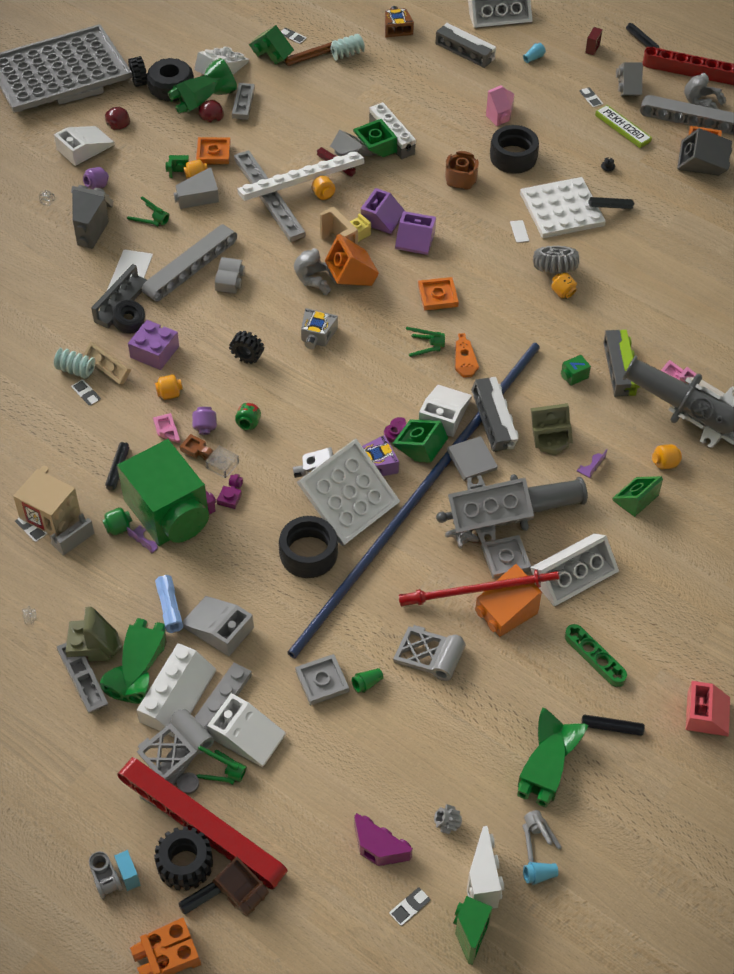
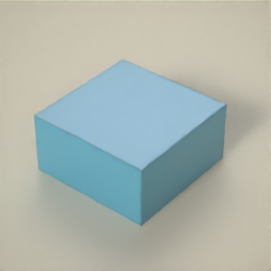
[114,850,141,891]

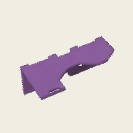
[577,449,607,478]
[127,525,158,553]

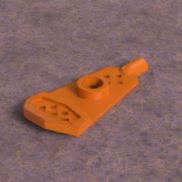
[455,333,479,378]

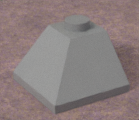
[330,130,377,156]

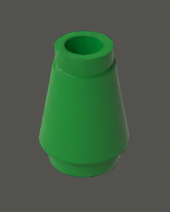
[351,668,384,693]

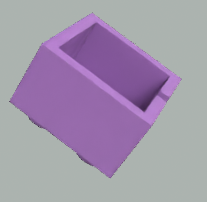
[128,320,179,370]

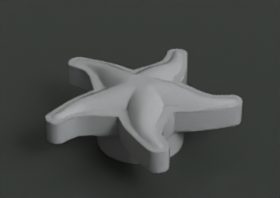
[445,520,479,549]

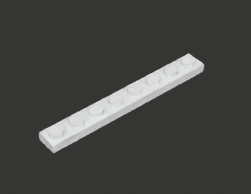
[237,152,365,201]

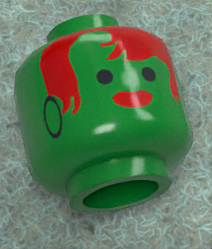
[235,403,261,430]

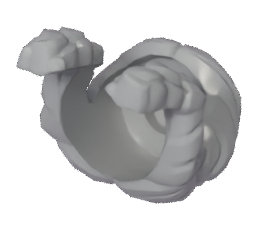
[684,73,726,109]
[294,248,336,295]

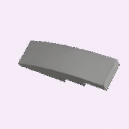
[57,642,108,713]

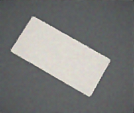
[107,250,153,290]

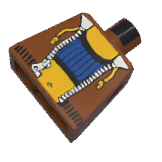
[385,6,414,38]

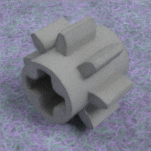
[434,804,462,834]

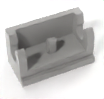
[50,513,94,556]

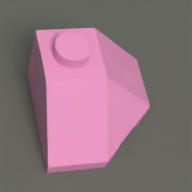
[486,86,514,126]

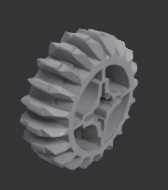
[533,245,580,274]

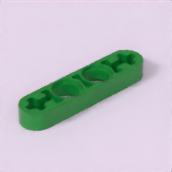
[565,624,627,687]

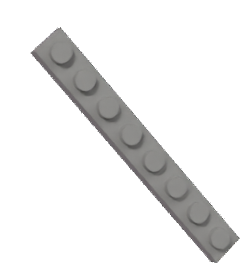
[234,150,305,242]
[140,662,252,807]

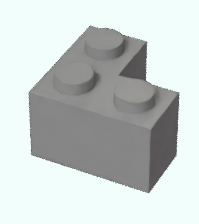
[616,62,643,96]

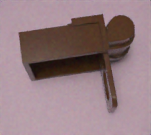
[212,857,269,916]

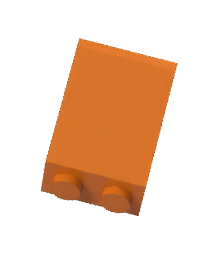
[325,234,379,286]
[475,564,542,637]

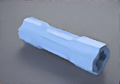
[155,575,183,633]

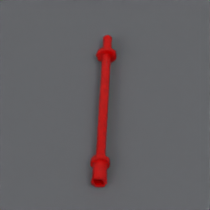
[399,569,560,607]

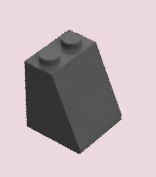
[677,128,732,176]
[72,190,109,249]

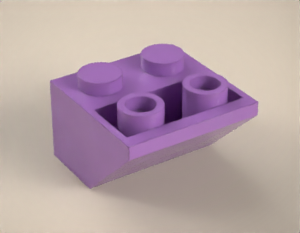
[361,188,405,234]
[395,211,436,255]

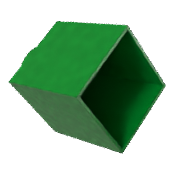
[117,439,209,546]

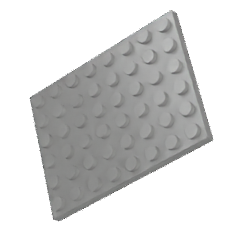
[0,24,133,113]

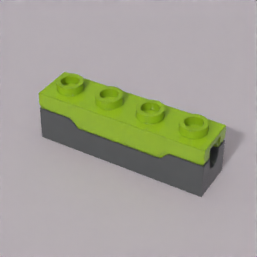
[603,329,640,397]

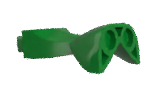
[168,58,237,114]
[100,618,167,704]
[517,707,588,808]

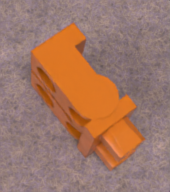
[130,917,201,974]

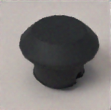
[601,157,615,171]

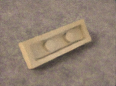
[83,341,132,385]

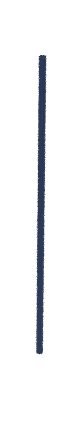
[287,343,540,658]

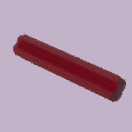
[317,147,356,177]

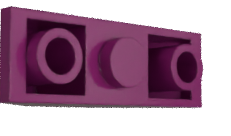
[354,813,413,866]

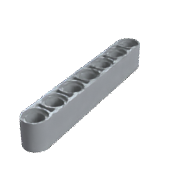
[640,95,734,135]
[142,224,237,302]

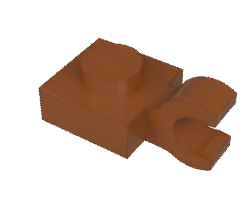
[179,434,214,463]

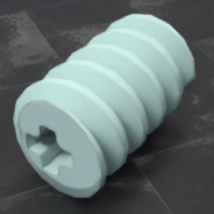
[331,34,365,61]
[54,348,96,379]

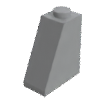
[173,168,219,209]

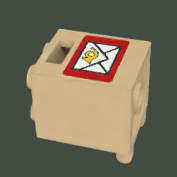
[13,466,80,537]

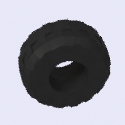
[147,58,194,102]

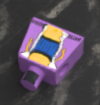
[362,435,399,476]

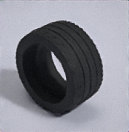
[490,125,539,174]
[279,516,338,578]

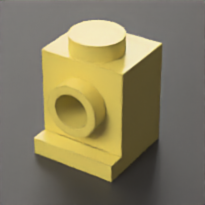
[350,214,371,242]

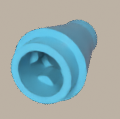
[523,43,546,63]
[523,862,558,885]

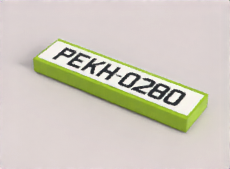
[595,105,652,148]

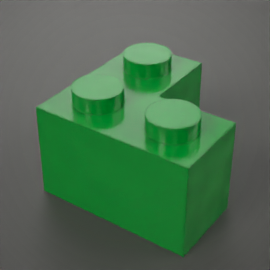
[249,25,294,65]

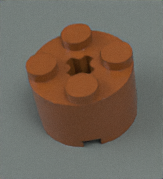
[445,151,479,190]

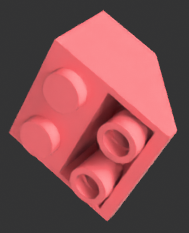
[686,681,730,736]

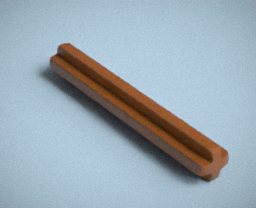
[285,40,337,65]

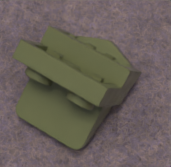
[531,403,573,455]
[66,607,122,662]

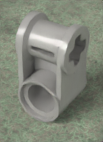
[89,851,123,899]

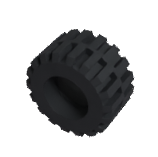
[154,827,213,891]

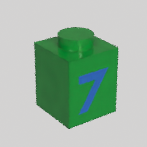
[561,355,591,386]

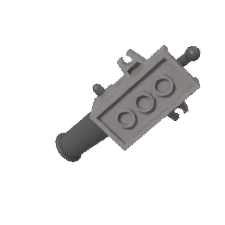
[436,474,588,543]

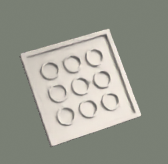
[520,177,606,239]
[297,439,400,546]

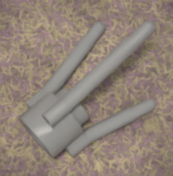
[522,810,562,862]

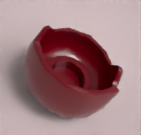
[199,100,224,123]
[105,107,130,130]

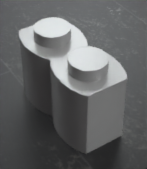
[215,257,245,294]

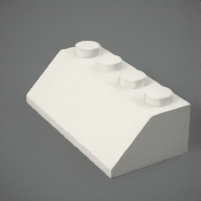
[468,0,533,28]
[530,534,619,606]
[137,643,216,737]

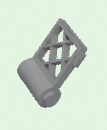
[393,625,466,681]
[137,709,214,780]

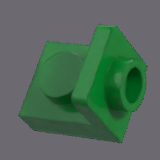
[165,155,189,178]

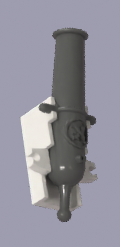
[622,355,734,448]

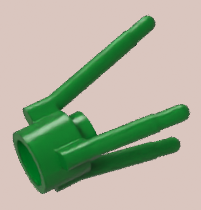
[127,196,170,227]
[406,327,445,357]
[196,746,247,785]

